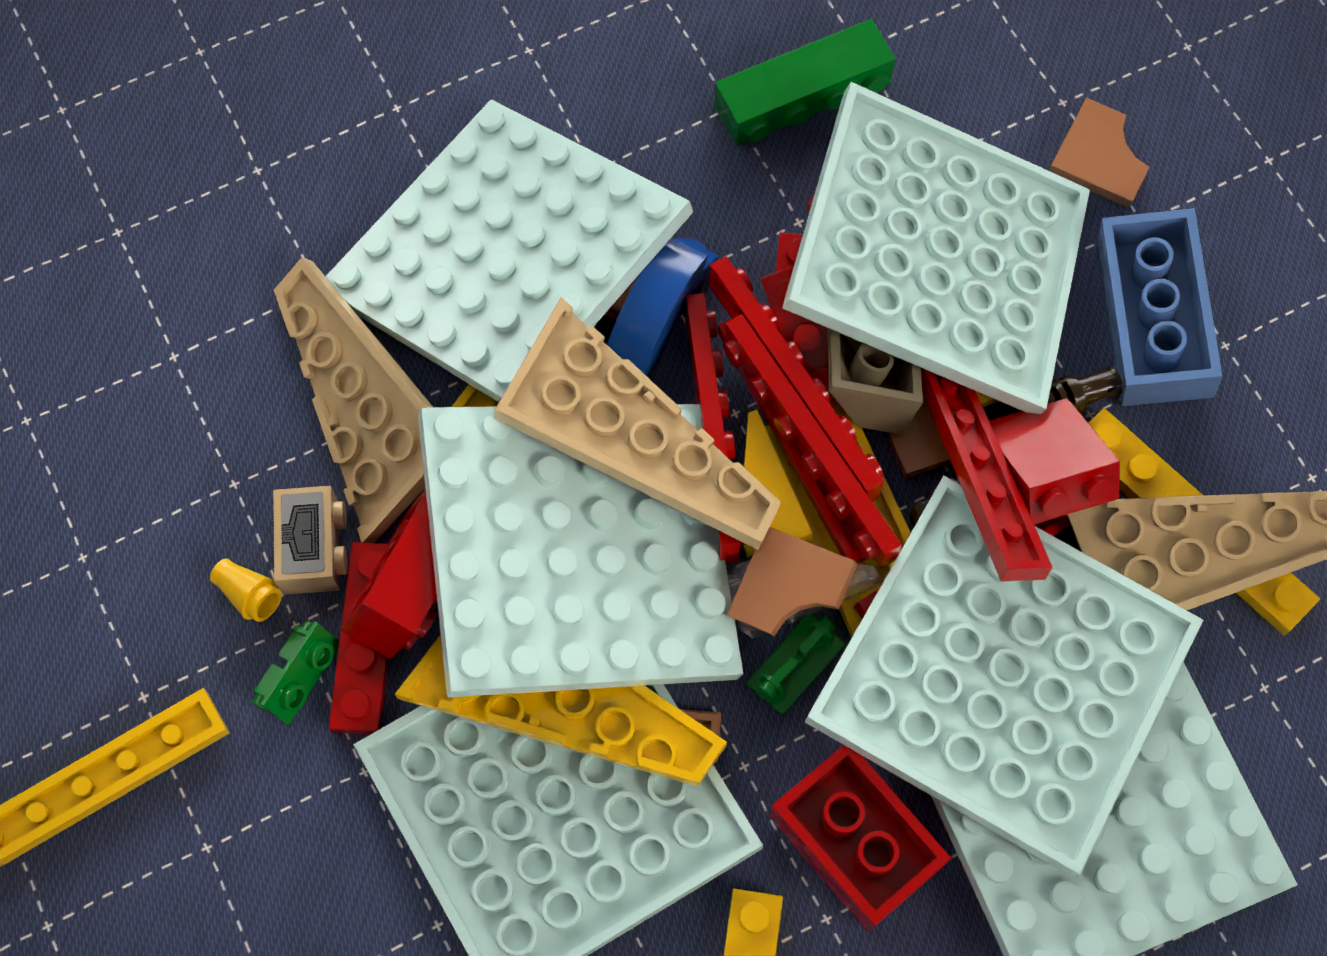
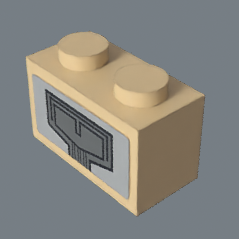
[273,486,348,595]

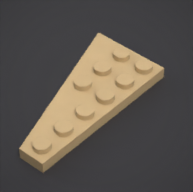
[274,257,433,543]
[494,297,782,550]
[1066,491,1327,610]

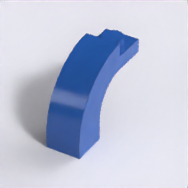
[607,237,719,376]

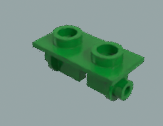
[746,613,846,716]
[251,620,339,725]

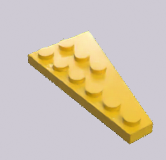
[395,634,727,787]

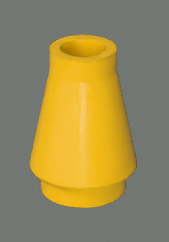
[210,559,282,622]

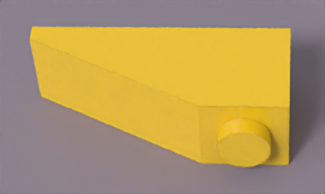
[742,409,813,558]

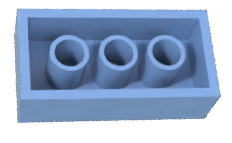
[1098,208,1222,406]

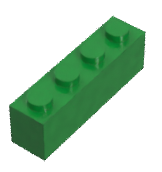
[714,18,896,146]

